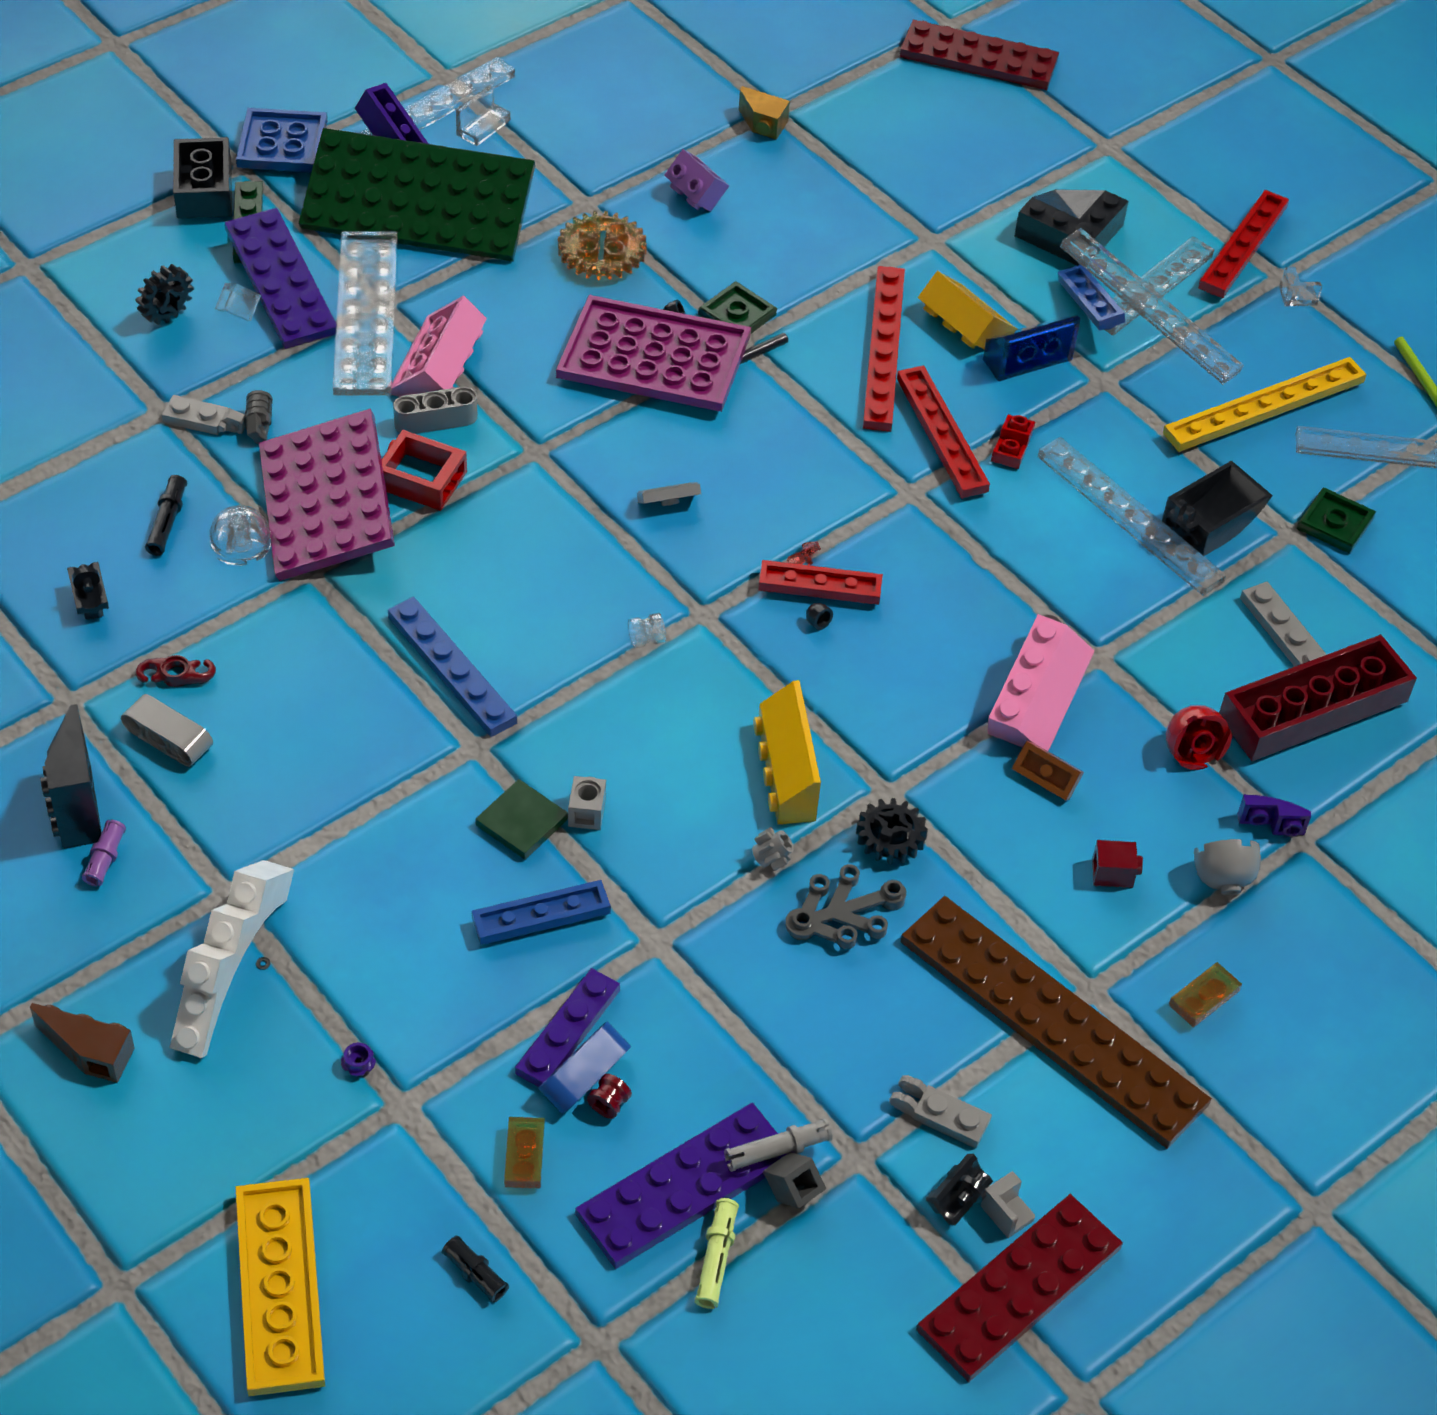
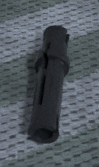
[145,475,187,556]

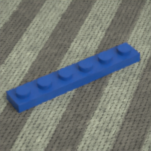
[388,596,517,737]

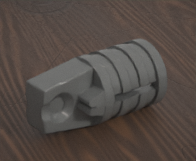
[245,390,273,444]

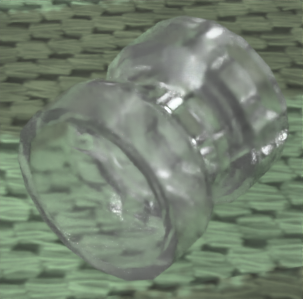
[628,613,666,649]

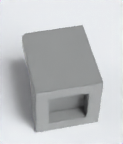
[981,1171,1035,1238]

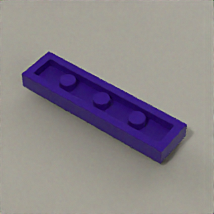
[515,968,620,1087]

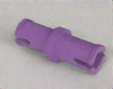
[82,819,126,887]

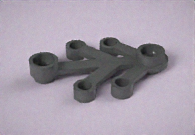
[785,864,907,949]

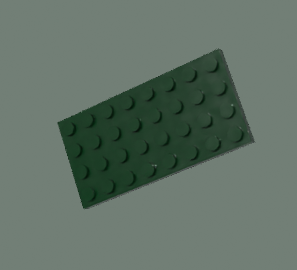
[298,128,535,262]

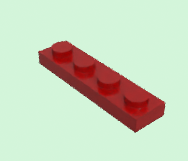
[758,560,883,605]

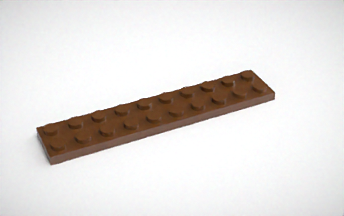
[900,896,1212,1149]

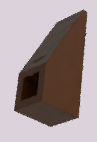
[30,1003,135,1083]

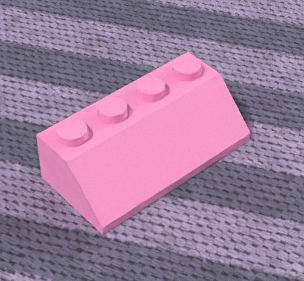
[388,295,487,397]
[988,614,1095,751]

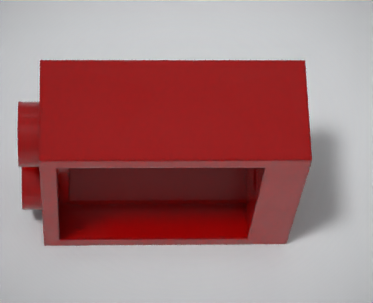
[381,430,467,511]

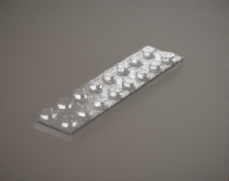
[333,232,397,396]

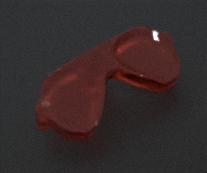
[787,541,821,565]

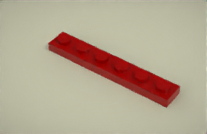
[1198,190,1289,298]
[897,365,990,498]

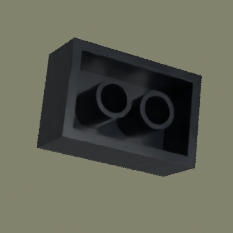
[173,137,232,218]

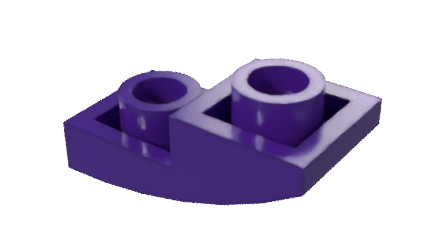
[1237,794,1311,836]

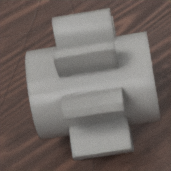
[752,827,794,871]

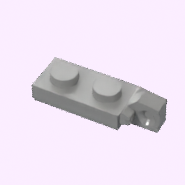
[162,395,245,435]

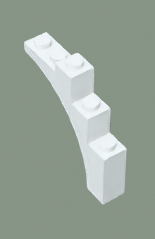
[170,860,294,1058]

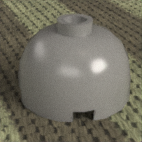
[1194,839,1261,895]

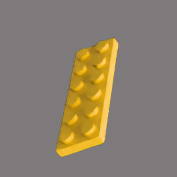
[235,1178,325,1397]

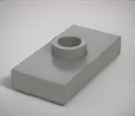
[637,482,701,506]

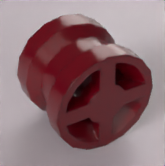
[587,1074,632,1119]

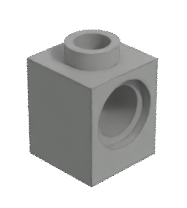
[568,776,606,830]

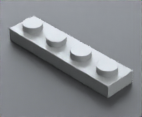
[1240,581,1327,667]

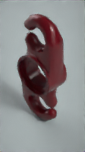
[135,655,216,687]

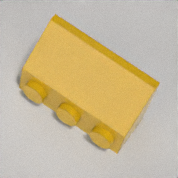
[917,270,1018,350]

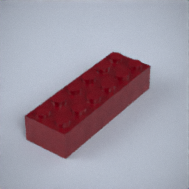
[1219,634,1417,761]

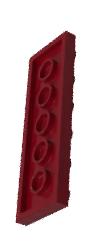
[900,19,1059,90]
[916,1194,1123,1382]

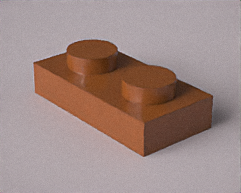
[1012,741,1084,800]

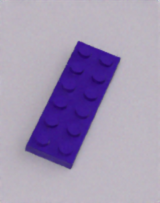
[225,208,338,349]
[575,1102,788,1269]

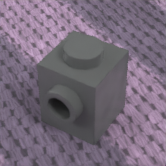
[763,1152,826,1209]

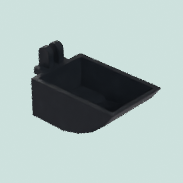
[1162,460,1273,557]

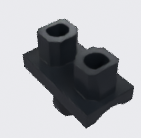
[67,562,109,620]
[926,1154,993,1225]

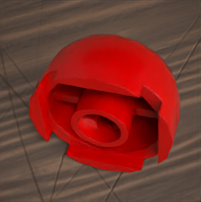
[1166,705,1232,770]

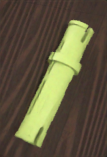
[695,1198,739,1309]

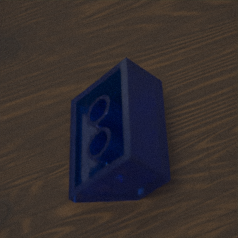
[983,315,1081,382]

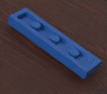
[1057,264,1126,331]
[472,880,611,945]

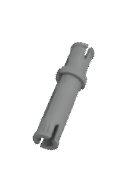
[724,1118,832,1172]

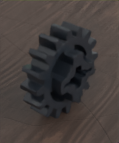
[135,264,194,324]
[856,798,928,864]

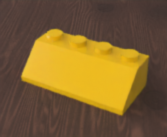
[753,680,821,825]

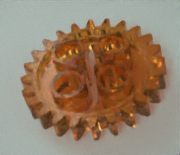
[558,211,647,280]

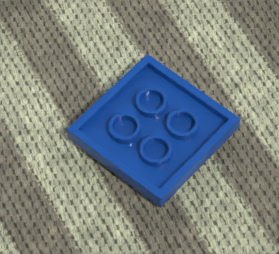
[236,108,328,172]

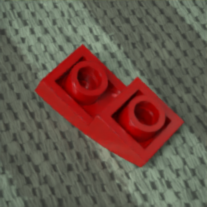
[991,414,1036,469]

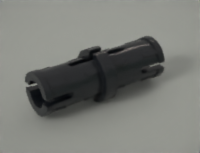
[442,1236,509,1302]

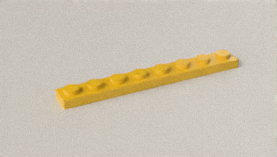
[1163,357,1367,452]

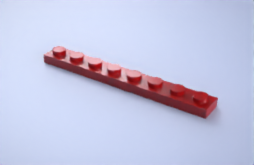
[863,266,905,432]

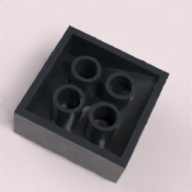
[1014,190,1129,267]
[40,704,102,849]

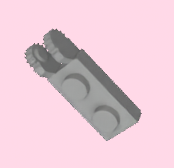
[889,1075,992,1148]

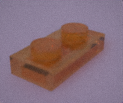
[1169,962,1242,1028]
[504,1117,545,1189]

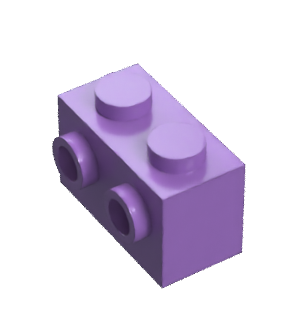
[664,149,729,212]

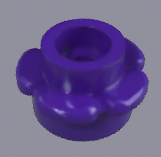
[341,1043,376,1076]

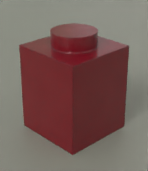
[1092,840,1143,888]

